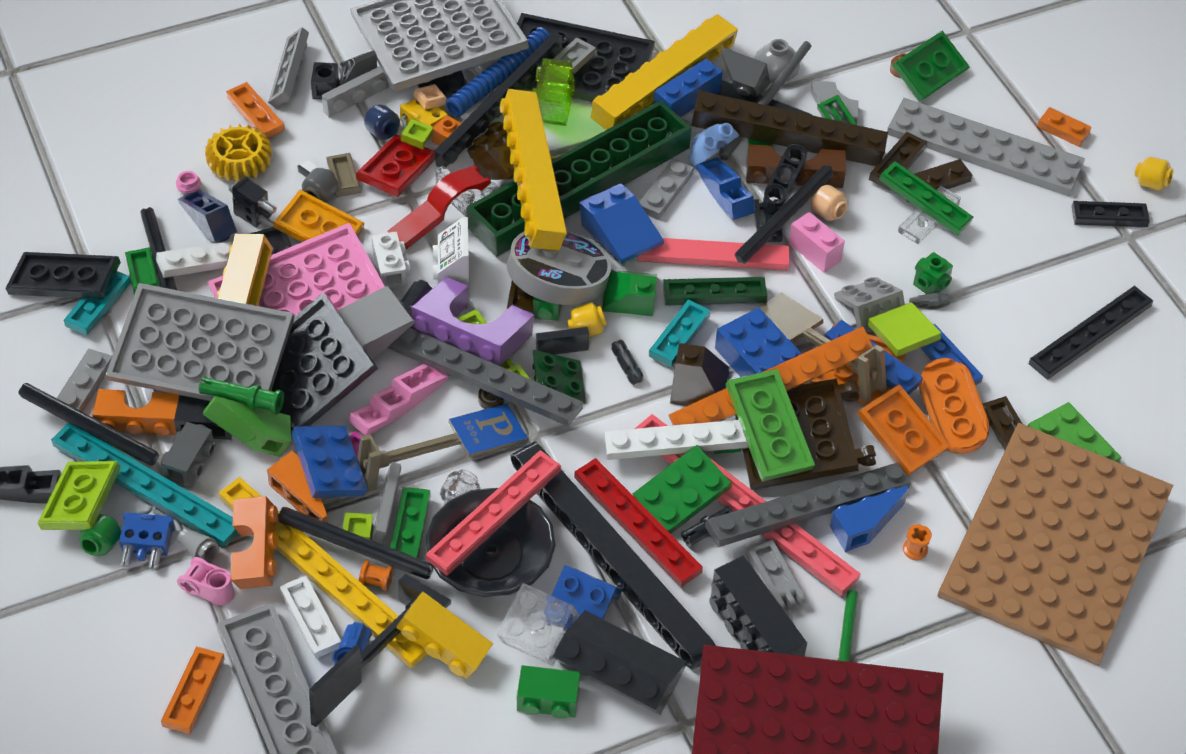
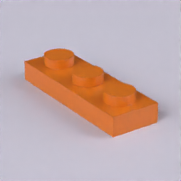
[226,82,285,139]
[161,646,225,735]

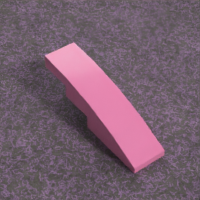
[348,364,449,435]

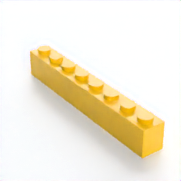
[590,14,738,130]
[500,89,567,251]

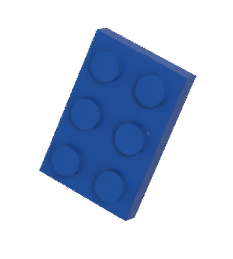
[291,426,368,498]

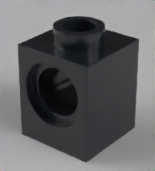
[311,62,339,100]

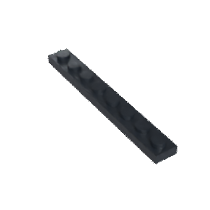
[434,31,563,170]

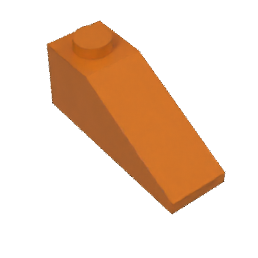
[267,451,328,523]

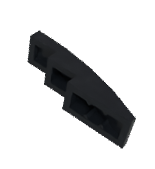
[0,465,62,504]

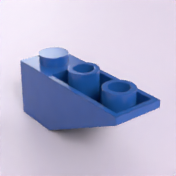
[830,485,909,552]

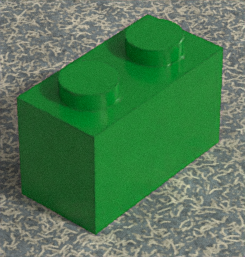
[517,665,580,718]

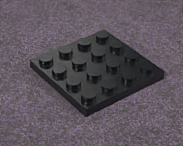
[271,292,378,435]

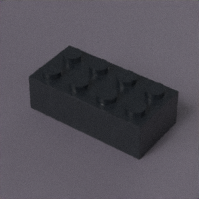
[709,555,807,656]

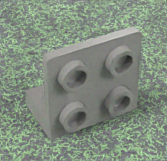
[834,277,905,333]

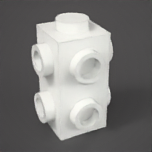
[371,232,411,289]

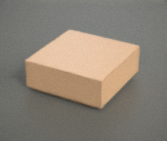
[413,84,447,110]

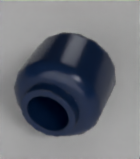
[364,104,400,140]

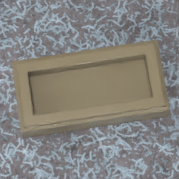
[326,153,361,197]

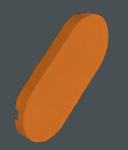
[919,358,989,454]

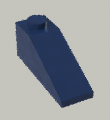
[178,189,237,242]

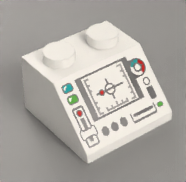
[433,217,469,289]

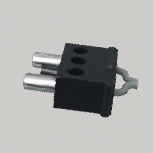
[228,176,277,228]

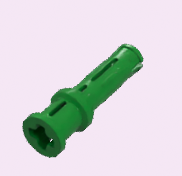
[199,376,284,415]

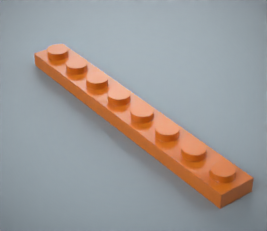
[668,326,873,425]

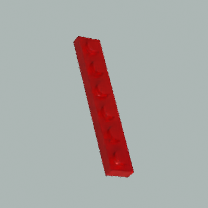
[574,458,703,588]

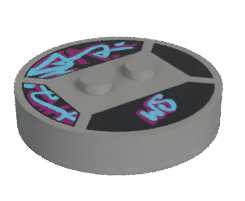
[507,230,611,305]

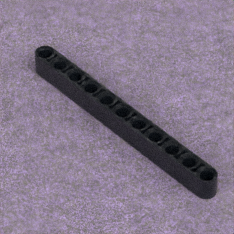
[510,441,716,670]

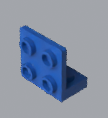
[543,565,623,629]

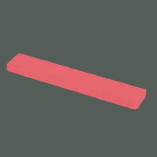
[638,238,789,270]
[426,450,561,576]

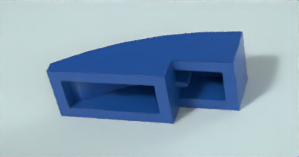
[696,157,755,220]

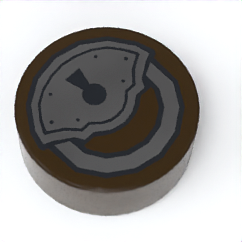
[478,389,505,409]

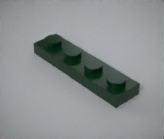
[663,277,767,305]

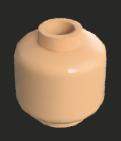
[810,185,848,221]

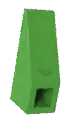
[203,396,291,457]

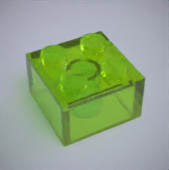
[532,58,575,126]

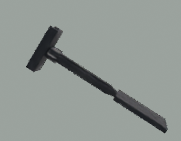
[309,574,451,727]

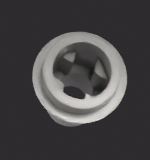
[178,528,219,563]

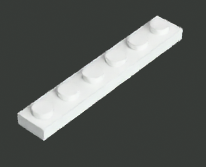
[604,420,749,460]

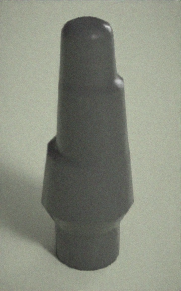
[909,292,949,306]

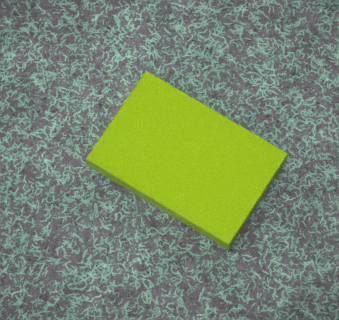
[37,461,121,530]

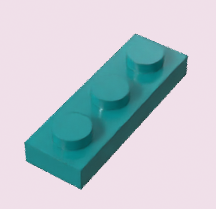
[64,271,131,336]
[649,299,711,367]

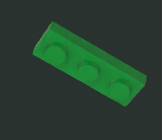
[390,487,431,558]

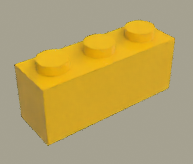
[396,592,494,679]

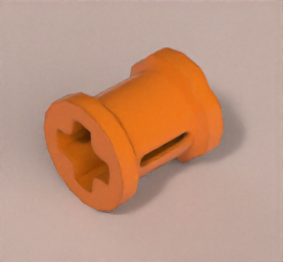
[903,524,932,560]
[359,560,394,592]

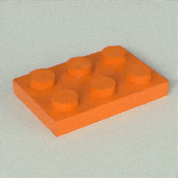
[857,384,950,476]

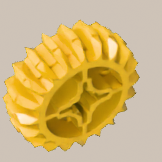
[205,123,272,182]

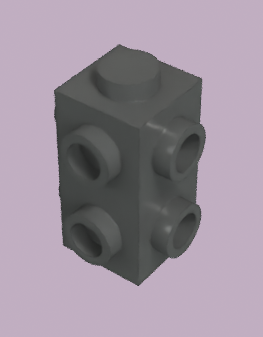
[161,422,216,487]

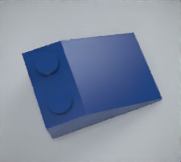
[579,184,664,263]

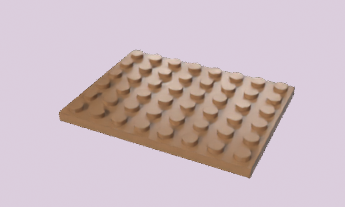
[937,422,1173,666]

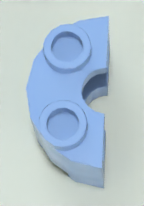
[689,123,739,167]

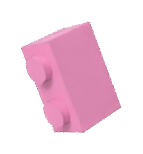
[788,212,845,273]

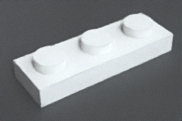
[156,241,232,278]
[280,575,341,659]

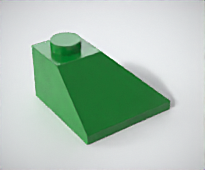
[602,270,657,316]

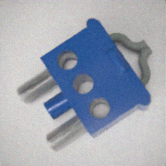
[119,506,176,569]

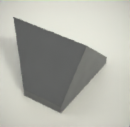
[338,50,377,87]

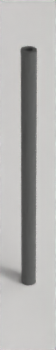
[719,41,812,161]

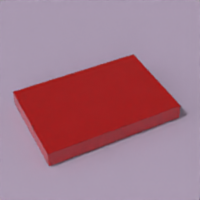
[356,134,435,198]

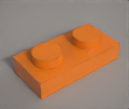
[1037,107,1092,147]

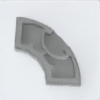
[811,80,858,123]

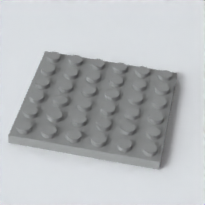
[350,0,529,92]

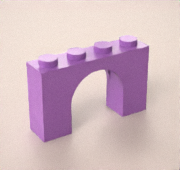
[411,277,534,366]

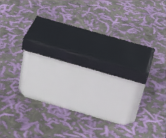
[297,160,319,177]

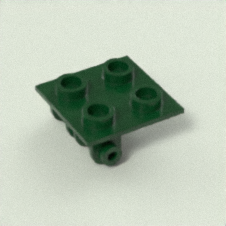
[532,350,586,404]

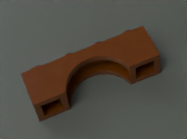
[746,144,846,188]

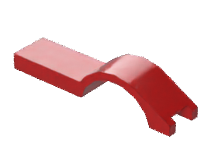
[387,165,491,250]

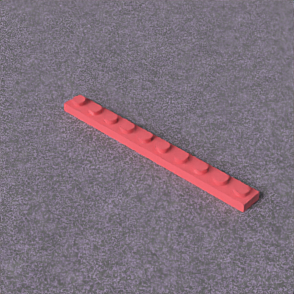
[634,414,861,597]

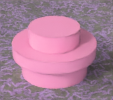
[176,171,201,194]

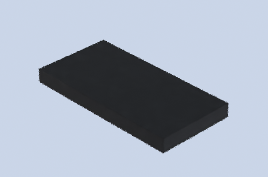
[5,252,121,299]

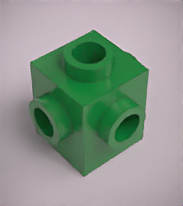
[913,252,953,294]

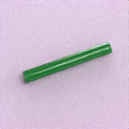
[838,590,858,662]

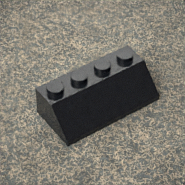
[552,610,687,715]

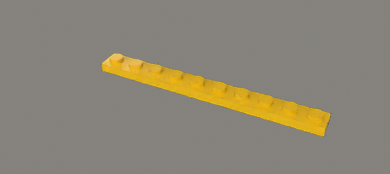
[218,477,428,669]

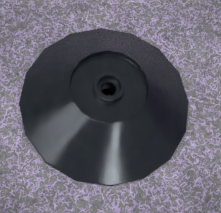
[425,488,556,598]

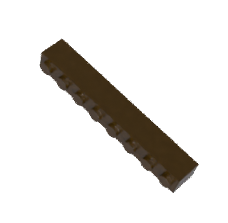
[691,91,888,166]

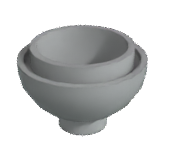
[754,39,800,82]

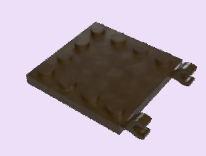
[735,378,876,490]

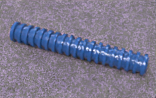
[446,27,550,117]

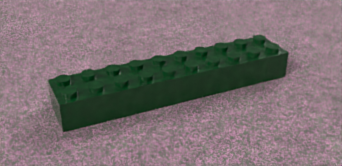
[466,100,692,257]

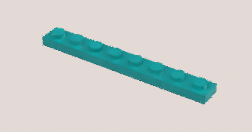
[51,422,239,548]

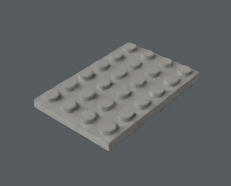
[105,283,294,404]

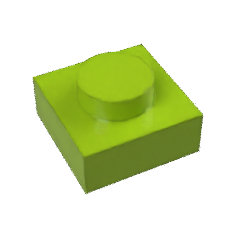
[401,119,434,149]
[343,513,374,540]

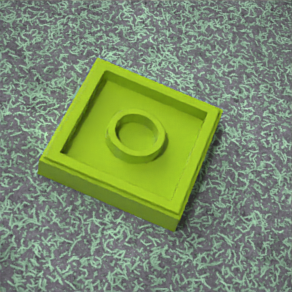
[868,302,941,357]

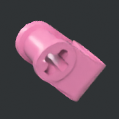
[177,557,235,606]

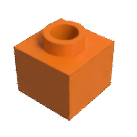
[432,115,462,146]

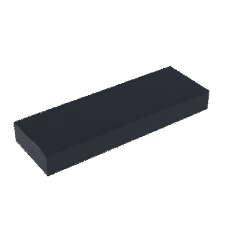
[1071,201,1150,227]

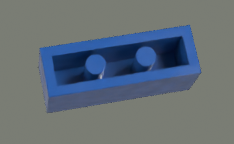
[654,59,723,118]

